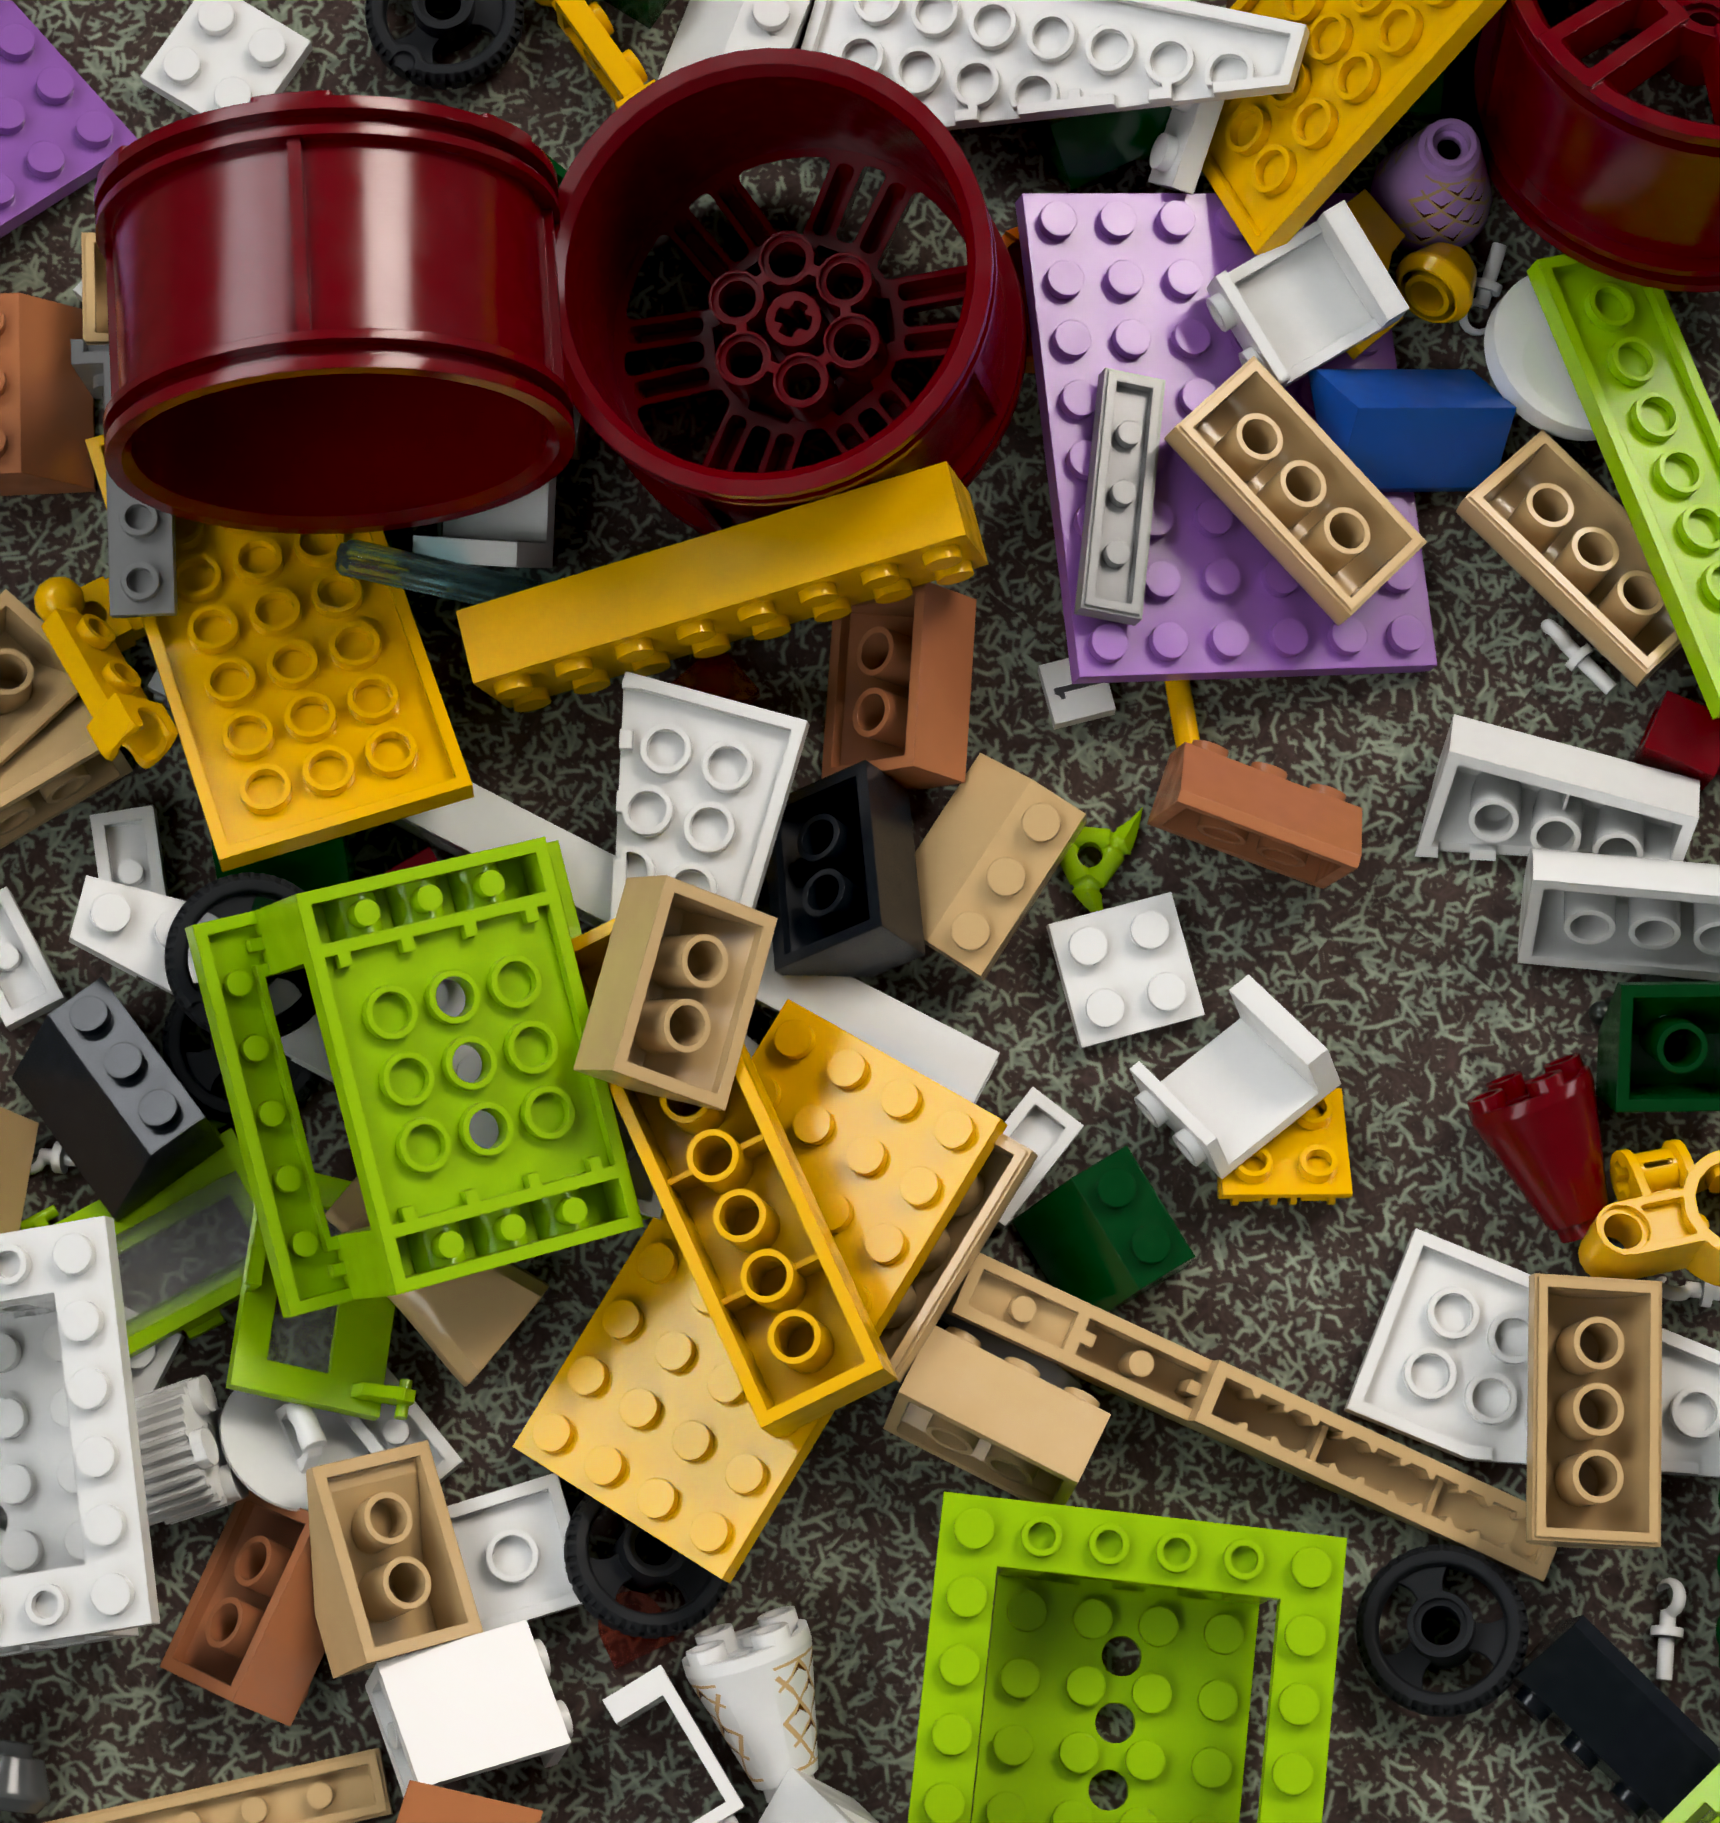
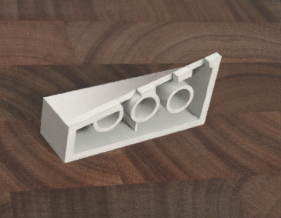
[1415,714,1700,861]

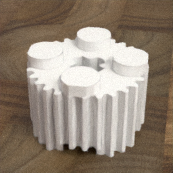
[134,1375,248,1526]

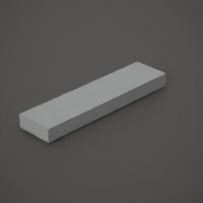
[1074,368,1165,626]

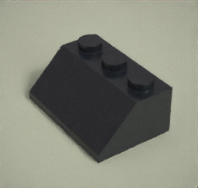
[767,760,926,977]
[12,977,224,1223]
[1512,1615,1720,1820]

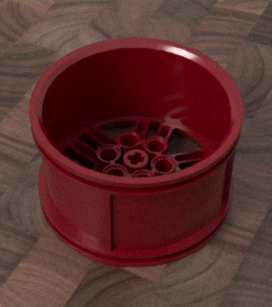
[1470,0,1720,293]
[554,48,1028,535]
[94,90,576,534]

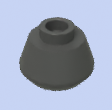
[0,1739,51,1814]

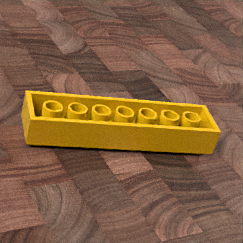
[456,461,989,712]
[571,918,898,1438]

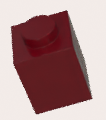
[1632,690,1720,791]

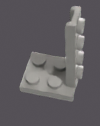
[70,339,178,618]

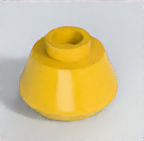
[1396,242,1477,323]

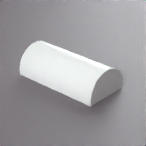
[1518,848,1720,981]

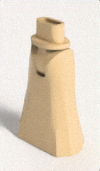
[325,1177,549,1387]

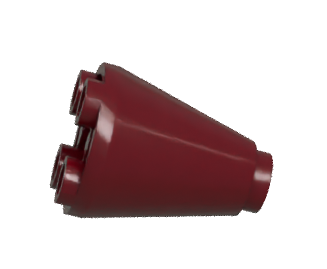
[1467,1053,1609,1243]

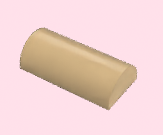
[1164,356,1427,626]
[1456,429,1682,688]
[879,1133,1038,1384]
[1526,1273,1662,1549]

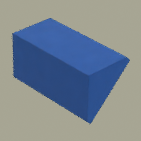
[1308,369,1516,492]

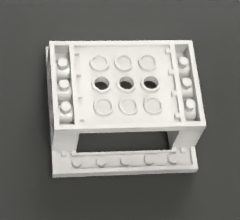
[0,1216,160,1657]

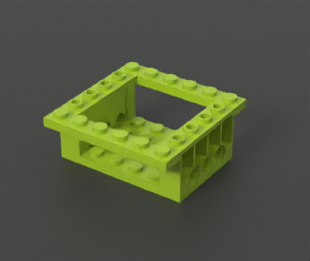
[185,837,652,1318]
[907,1491,1347,1823]

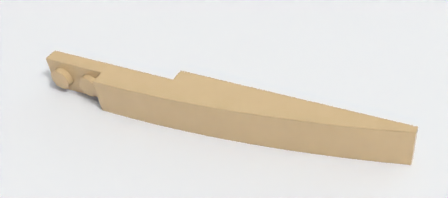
[946,1253,1557,1582]

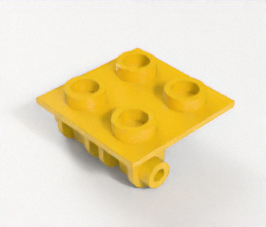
[1217,1088,1353,1206]

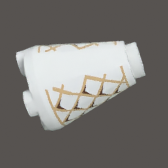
[681,1606,818,1803]

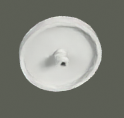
[1484,276,1596,441]

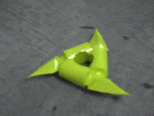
[1060,807,1143,913]

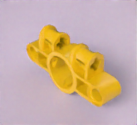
[1578,1139,1720,1287]

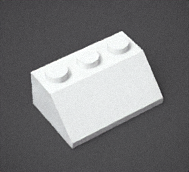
[658,0,815,80]

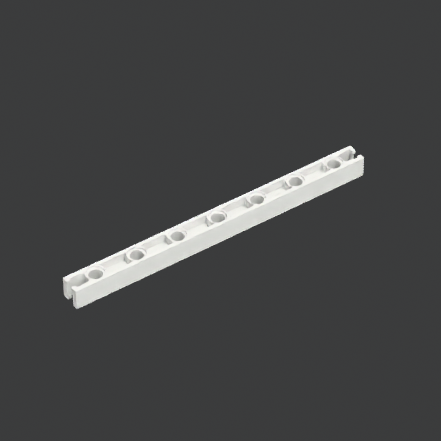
[147,670,1000,1104]

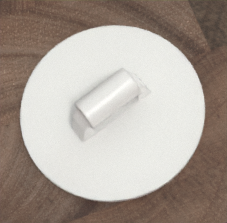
[219,1390,369,1512]

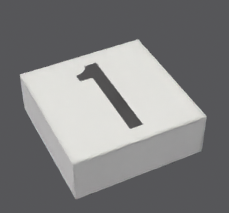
[1038,658,1116,730]

